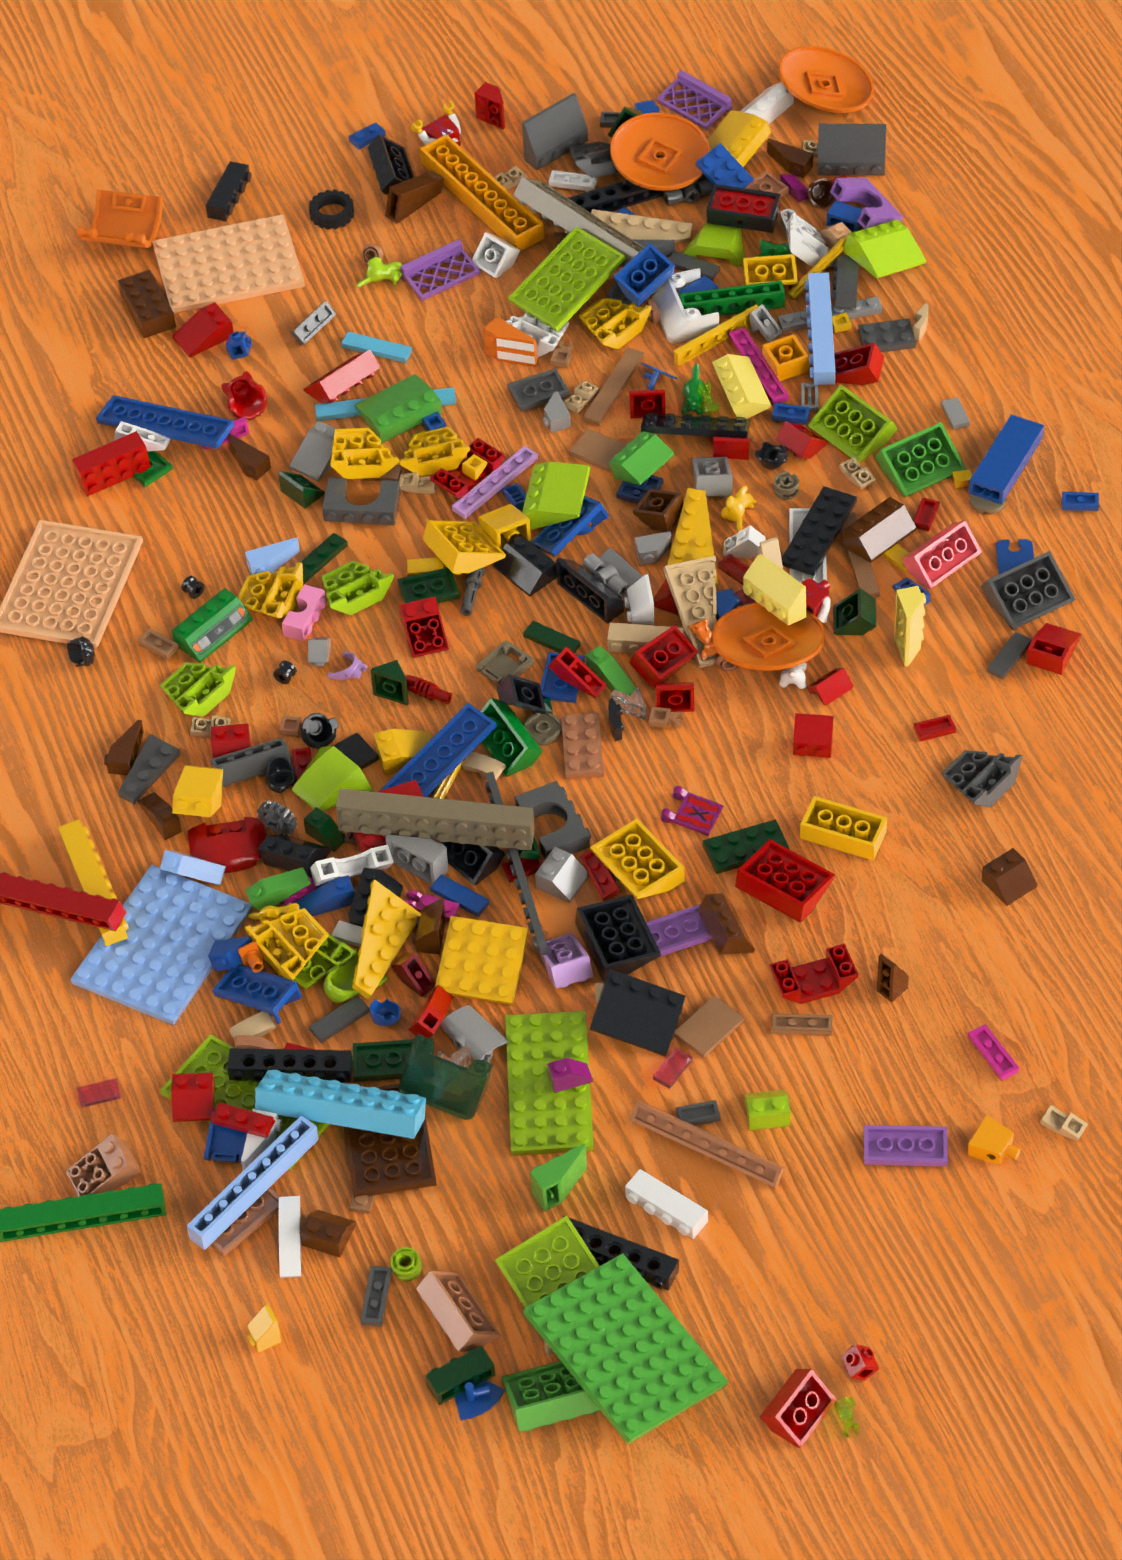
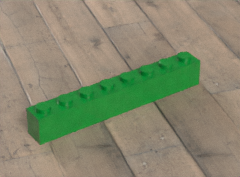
[0,1183,167,1242]

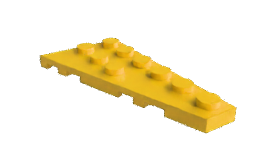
[664,488,718,588]
[352,879,421,999]

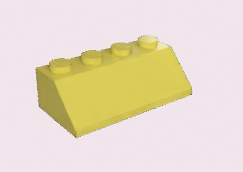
[712,354,772,419]
[743,554,806,626]
[894,586,926,667]

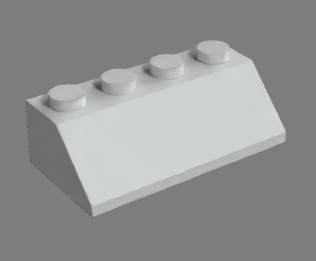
[739,82,794,125]

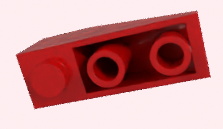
[408,985,453,1039]

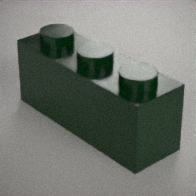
[425,1346,496,1405]

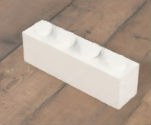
[625,1169,708,1239]

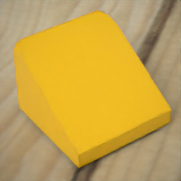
[462,454,487,481]
[952,469,973,488]

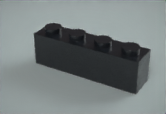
[206,161,251,221]

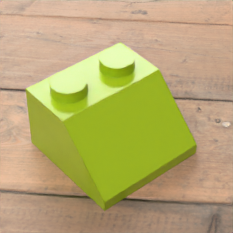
[744,1090,791,1130]

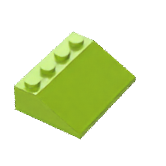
[843,219,926,278]
[807,385,898,463]
[522,461,590,530]

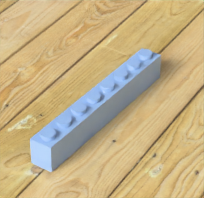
[805,273,835,385]
[187,1115,319,1250]

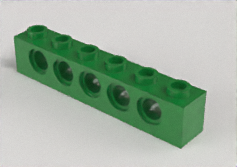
[679,280,785,316]

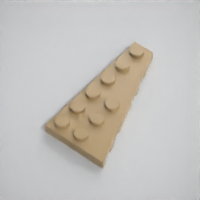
[591,209,692,243]
[663,556,717,668]

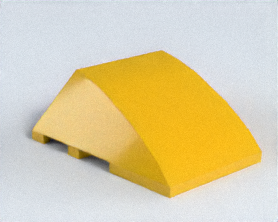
[579,297,652,349]
[399,427,470,477]
[330,428,400,479]
[238,562,303,618]
[245,908,328,981]

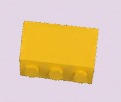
[743,254,798,285]

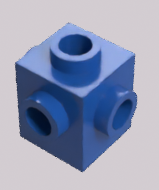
[226,331,252,360]

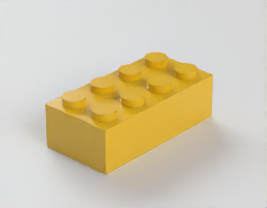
[800,796,887,861]

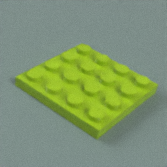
[495,1216,599,1308]

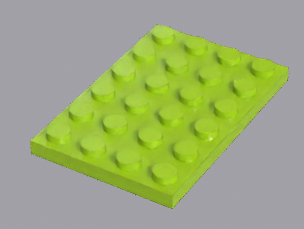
[508,226,626,332]

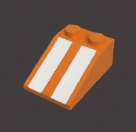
[483,317,538,367]

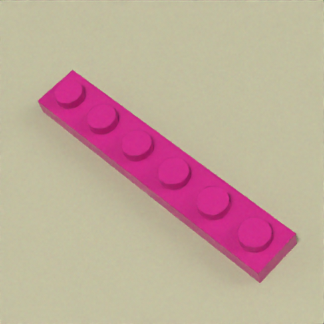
[728,327,789,405]

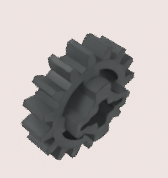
[257,800,298,835]

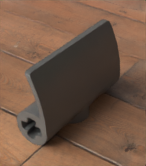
[662,174,713,206]

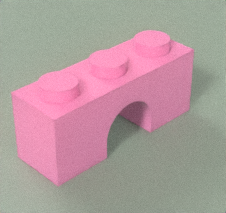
[282,585,327,641]

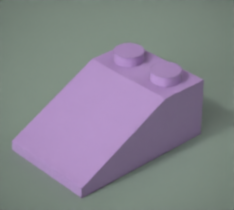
[536,933,593,988]

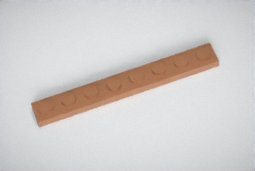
[630,1100,784,1188]

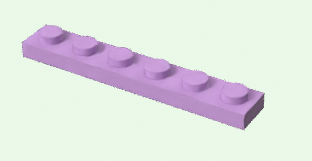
[452,446,538,519]

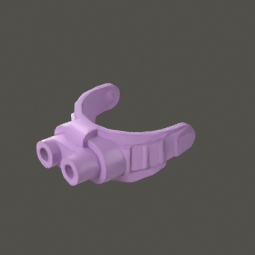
[327,651,367,681]

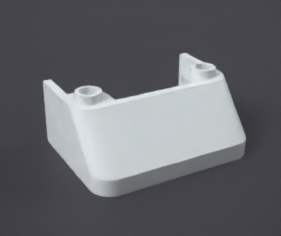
[652,268,719,344]

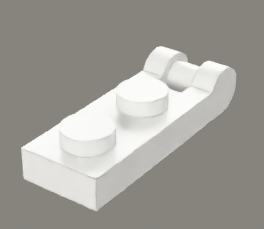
[549,170,598,192]

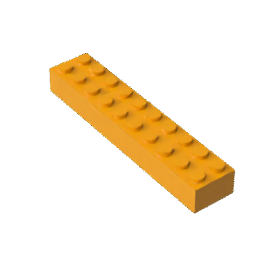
[419,134,545,252]

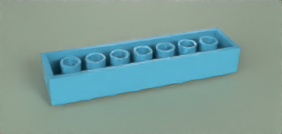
[255,1070,426,1139]

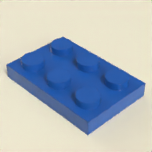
[695,143,754,189]

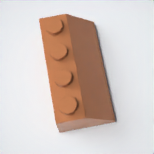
[416,1271,501,1352]

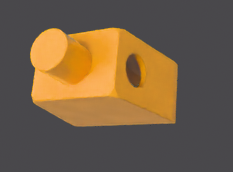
[967,1115,1021,1165]

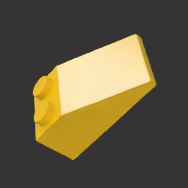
[373,729,432,776]

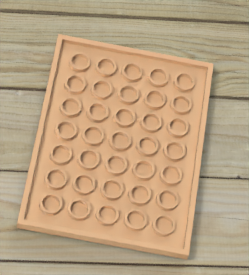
[152,214,305,313]
[0,520,143,649]

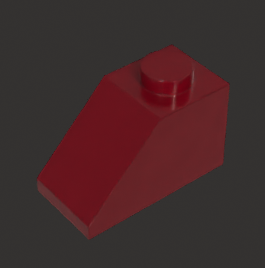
[391,953,436,997]

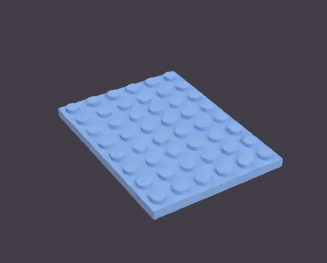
[70,865,253,1026]

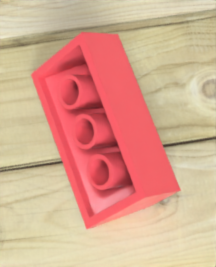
[902,521,982,589]

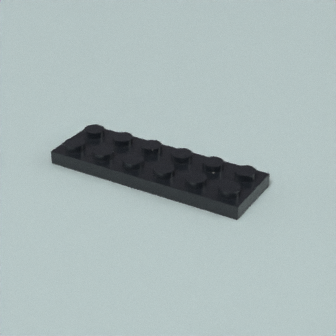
[641,412,750,438]
[781,486,857,576]

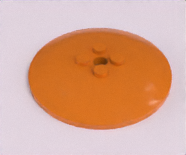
[778,46,874,113]
[610,113,711,191]
[712,603,825,671]

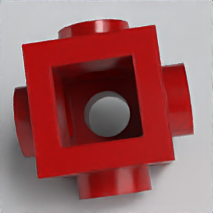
[841,1344,879,1381]

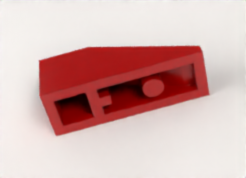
[548,647,607,698]

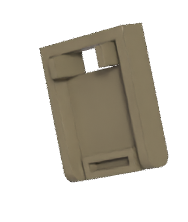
[476,640,534,685]

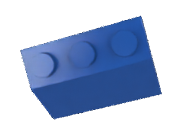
[613,243,675,307]

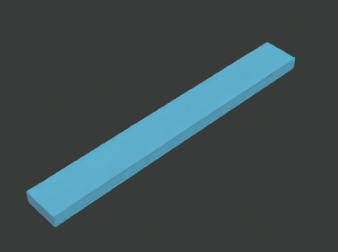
[315,387,456,421]

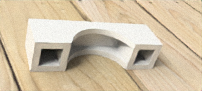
[310,845,394,886]

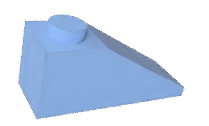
[245,537,300,575]
[160,850,226,885]

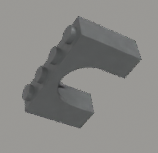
[322,477,401,525]
[515,781,591,859]

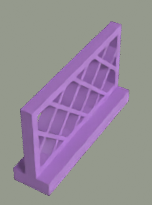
[657,70,733,130]
[400,239,480,301]

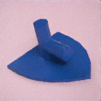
[641,363,678,390]
[455,1381,505,1421]

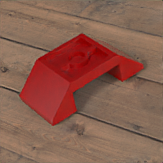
[429,438,505,498]
[769,944,858,1004]

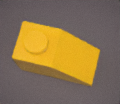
[246,1304,282,1353]

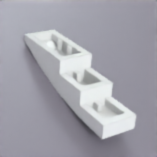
[279,1196,302,1278]

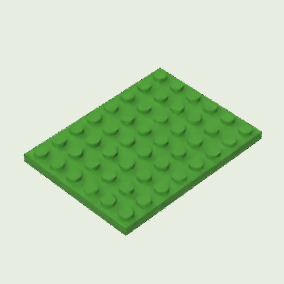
[523,1254,729,1444]

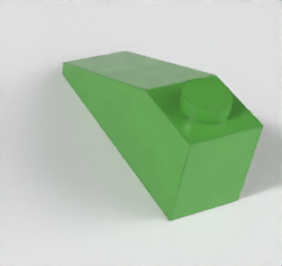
[586,645,637,701]
[245,867,311,912]

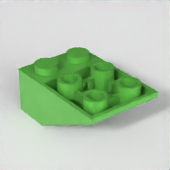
[530,1144,587,1212]

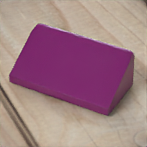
[780,174,808,202]

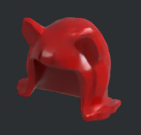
[221,371,267,420]

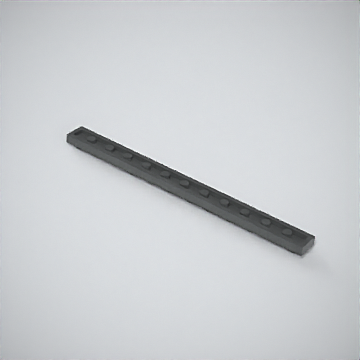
[484,771,549,956]

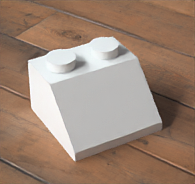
[472,232,520,278]
[624,574,654,626]

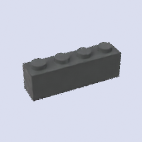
[832,255,858,308]
[210,738,291,786]

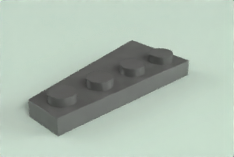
[118,734,181,804]

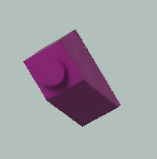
[547,1058,593,1093]

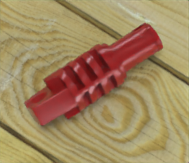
[405,675,452,704]

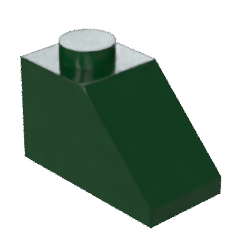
[304,807,346,852]

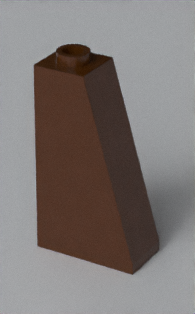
[385,171,444,224]

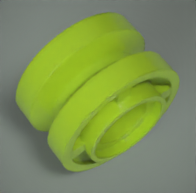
[390,1247,422,1281]

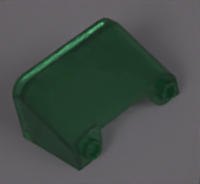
[399,1034,493,1120]

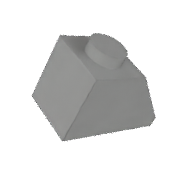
[542,391,571,433]
[635,531,671,565]
[308,637,331,666]

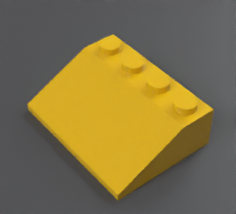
[708,110,771,167]
[423,520,506,575]
[590,818,685,899]

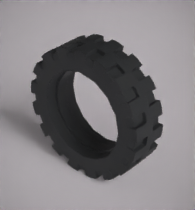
[309,190,354,229]

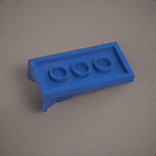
[531,495,609,557]
[212,964,302,1025]

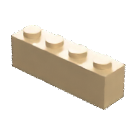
[607,622,684,654]

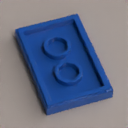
[540,652,585,703]

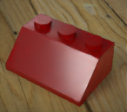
[760,1369,837,1448]

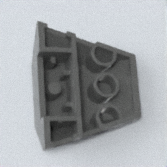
[569,141,619,178]
[941,750,1022,807]

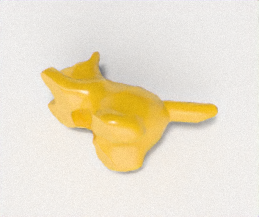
[721,486,757,532]
[247,903,299,924]

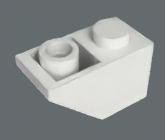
[723,526,766,558]

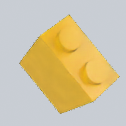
[478,504,531,550]
[172,765,223,817]

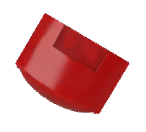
[187,817,266,873]

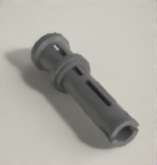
[460,567,485,616]

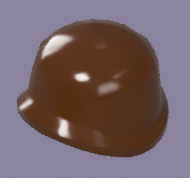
[807,178,834,208]

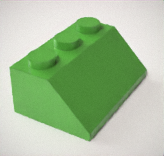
[609,431,675,485]

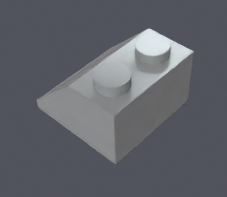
[535,847,589,903]

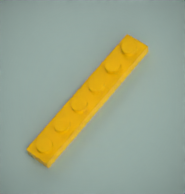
[674,305,759,367]

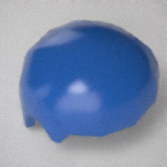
[369,999,401,1027]

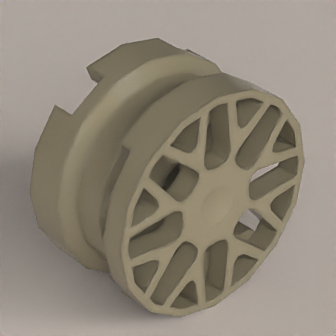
[774,472,799,500]

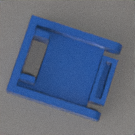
[204,1111,247,1163]

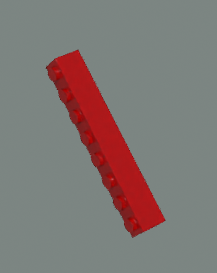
[0,872,127,932]

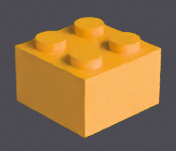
[762,334,809,381]

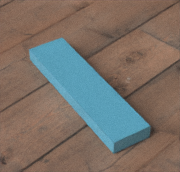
[341,332,412,363]

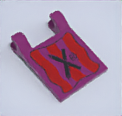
[661,786,723,836]

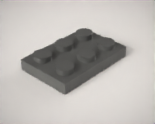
[858,319,916,352]
[507,368,569,412]

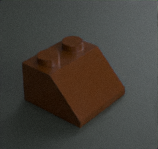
[633,489,684,532]
[982,848,1037,906]
[413,899,446,954]
[299,1210,357,1258]

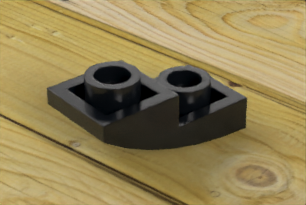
[608,698,624,742]

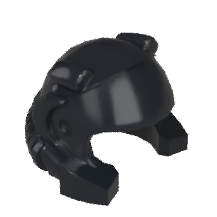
[300,713,338,749]

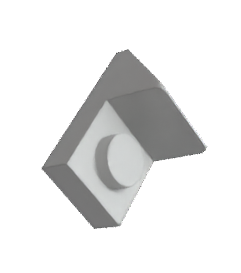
[749,304,783,343]

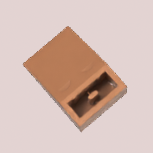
[66,1134,141,1197]

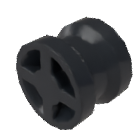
[181,576,205,599]
[273,661,297,684]

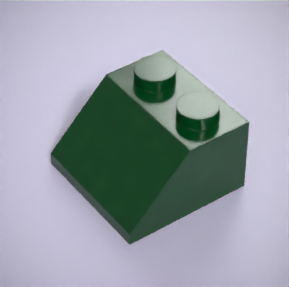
[834,588,876,635]

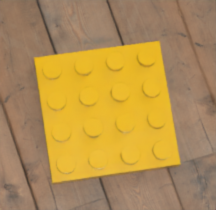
[435,916,529,1005]

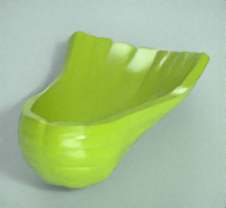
[323,949,387,1003]

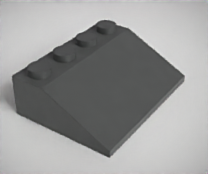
[522,93,588,170]
[818,124,886,176]
[981,551,1075,630]

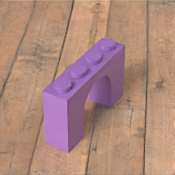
[830,178,903,229]

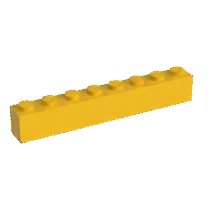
[58,819,129,946]

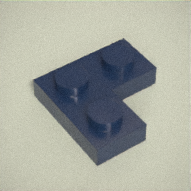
[616,475,663,504]

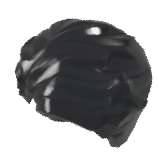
[755,442,788,470]
[67,636,95,667]
[265,757,297,793]

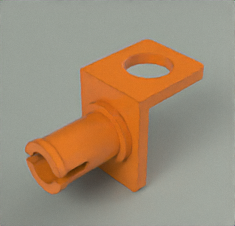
[238,941,264,972]

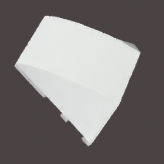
[788,213,838,268]
[502,313,569,358]

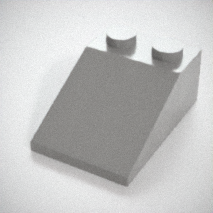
[289,420,336,482]
[691,457,732,498]
[385,835,449,885]

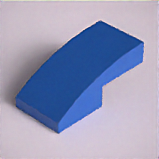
[421,412,446,431]

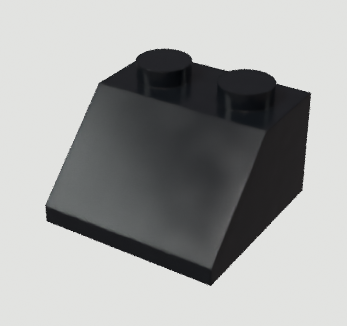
[497,674,546,714]

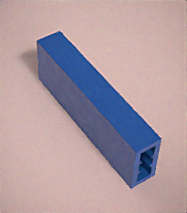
[968,415,1044,504]

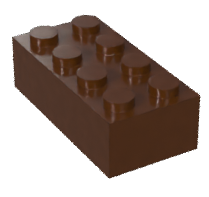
[118,270,176,338]

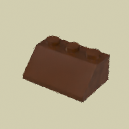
[698,893,755,955]

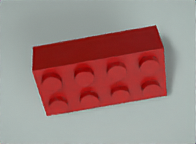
[72,431,151,497]

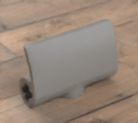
[583,548,643,598]
[440,1005,508,1066]

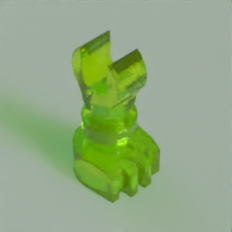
[698,382,719,414]
[834,1397,859,1438]

